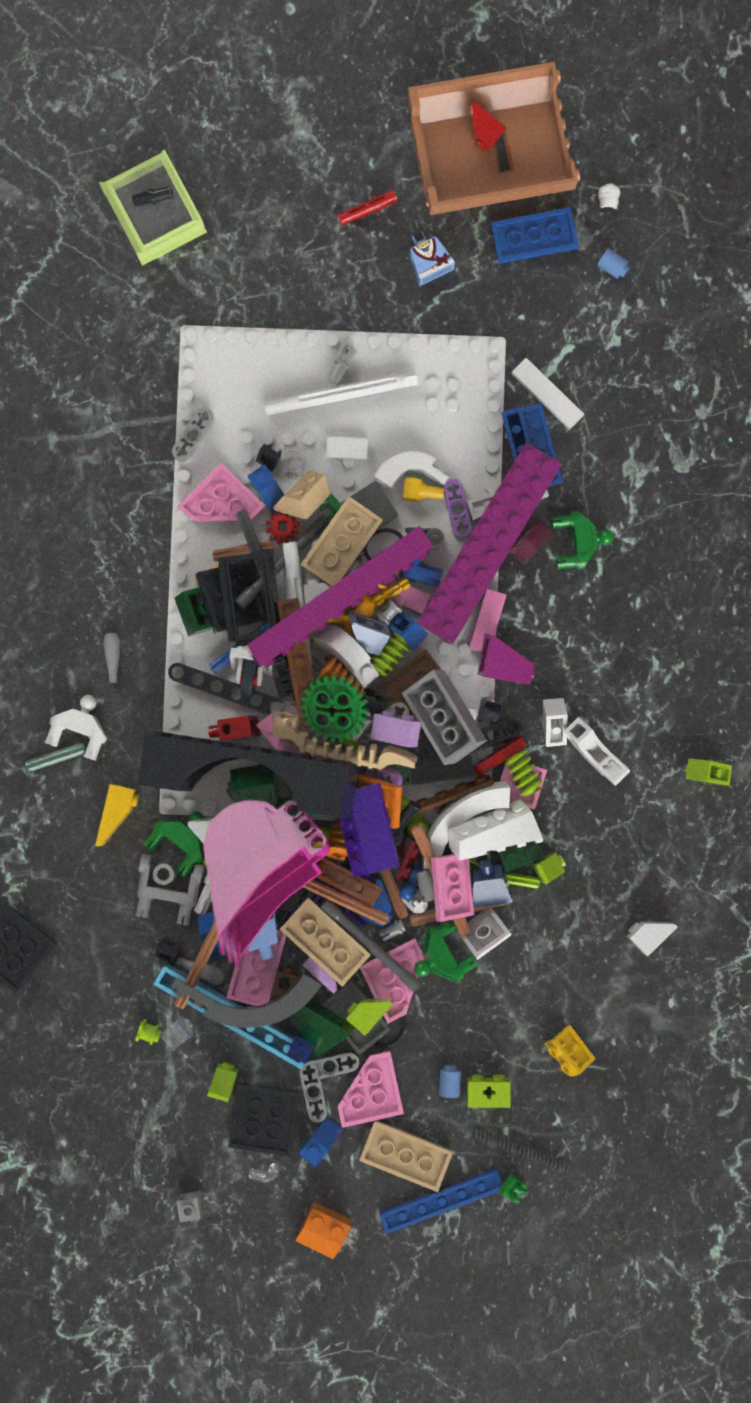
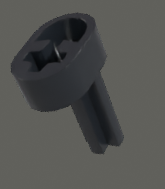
[362,688,388,713]

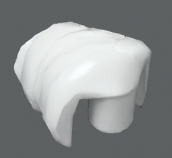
[598,183,620,209]

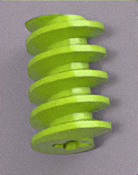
[370,631,410,677]
[505,749,545,797]

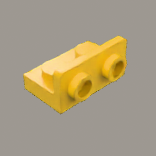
[545,1025,596,1077]

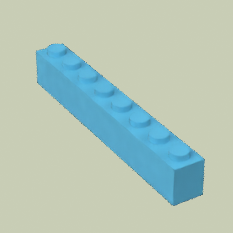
[153,963,312,1069]

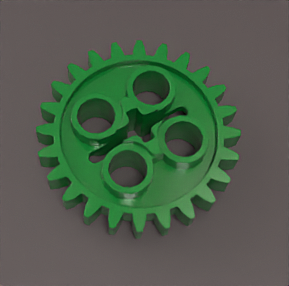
[300,673,369,743]

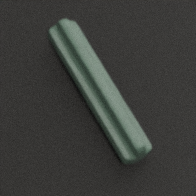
[25,743,86,771]

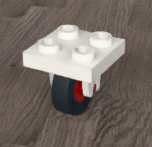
[230,646,274,698]

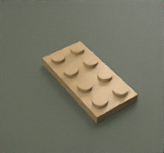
[301,496,383,586]
[280,897,371,987]
[359,1120,453,1192]

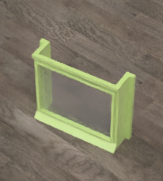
[99,150,207,266]

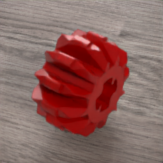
[266,511,300,545]

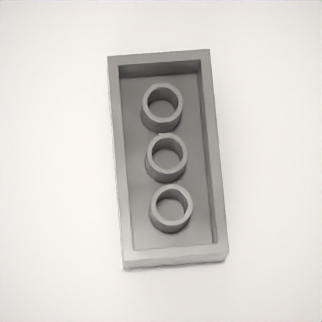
[402,670,487,765]

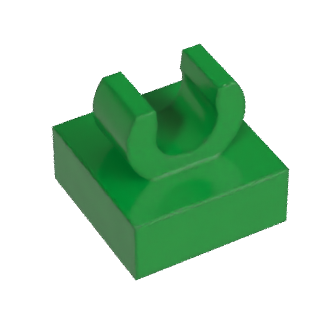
[319,493,342,520]
[498,1174,528,1204]

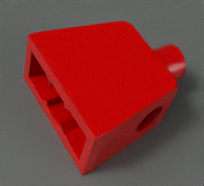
[208,715,260,741]

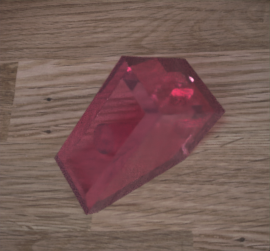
[510,520,555,565]

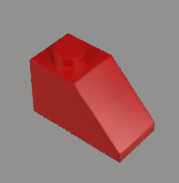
[470,101,506,153]

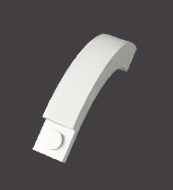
[421,781,510,878]

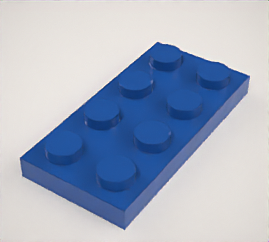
[490,207,579,264]

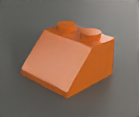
[295,1201,351,1259]

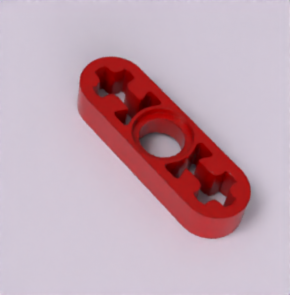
[473,736,527,776]

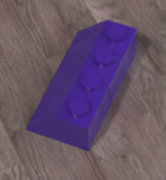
[339,783,400,877]

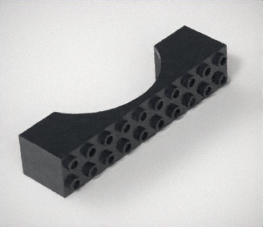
[137,731,359,818]

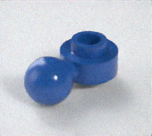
[399,865,424,900]

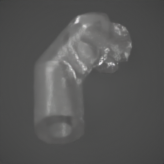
[249,1163,281,1183]

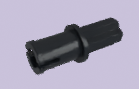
[132,185,174,207]

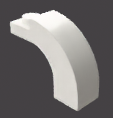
[374,451,449,491]
[313,624,379,688]
[563,717,630,786]

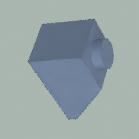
[349,611,390,656]

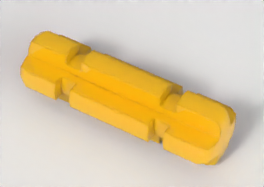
[372,577,411,607]

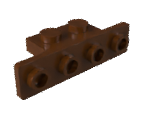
[416,774,494,815]

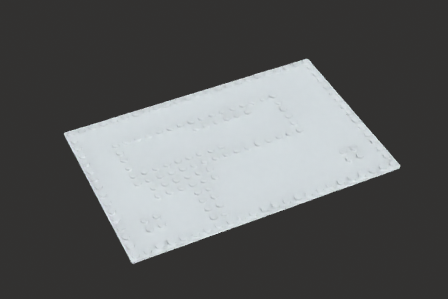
[159,325,506,824]

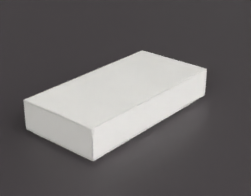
[326,436,368,460]

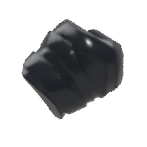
[274,654,290,676]

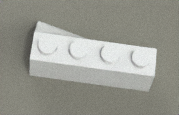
[448,799,543,860]

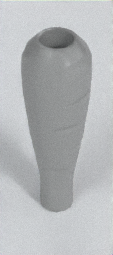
[103,633,120,683]
[176,956,226,985]

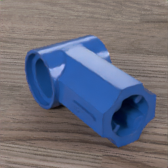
[399,559,443,587]

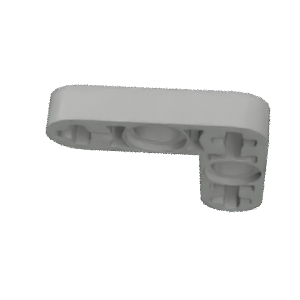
[300,1051,359,1123]

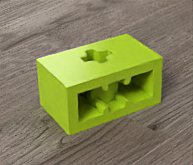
[467,1074,510,1108]

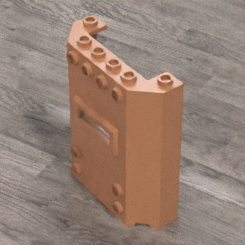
[408,62,580,215]

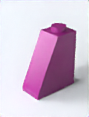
[477,634,535,685]

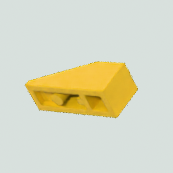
[95,784,139,847]

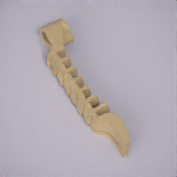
[272,712,417,770]

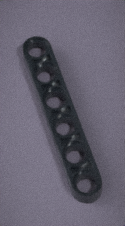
[168,663,285,715]
[409,719,522,770]

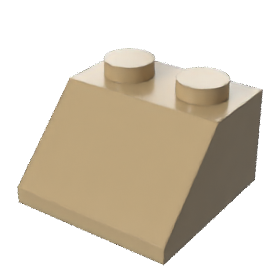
[273,470,331,520]

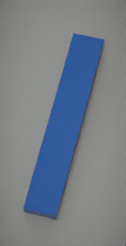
[379,1168,503,1234]

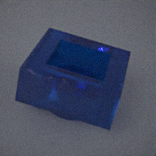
[286,1034,315,1064]

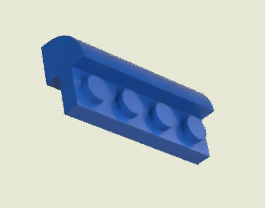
[501,403,563,487]

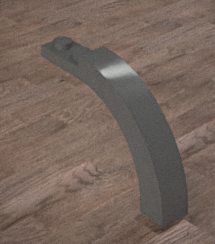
[170,972,321,1028]

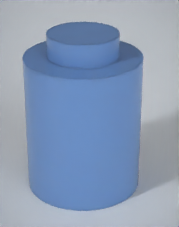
[597,248,630,279]
[439,1065,461,1098]

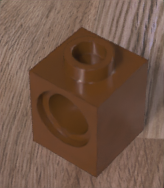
[270,966,298,997]

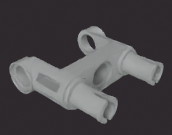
[135,854,205,925]

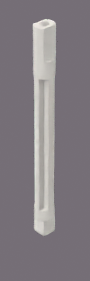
[264,371,418,415]
[282,542,315,682]

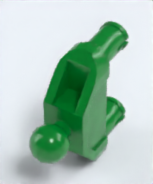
[551,511,614,570]
[143,811,205,877]
[414,919,478,981]

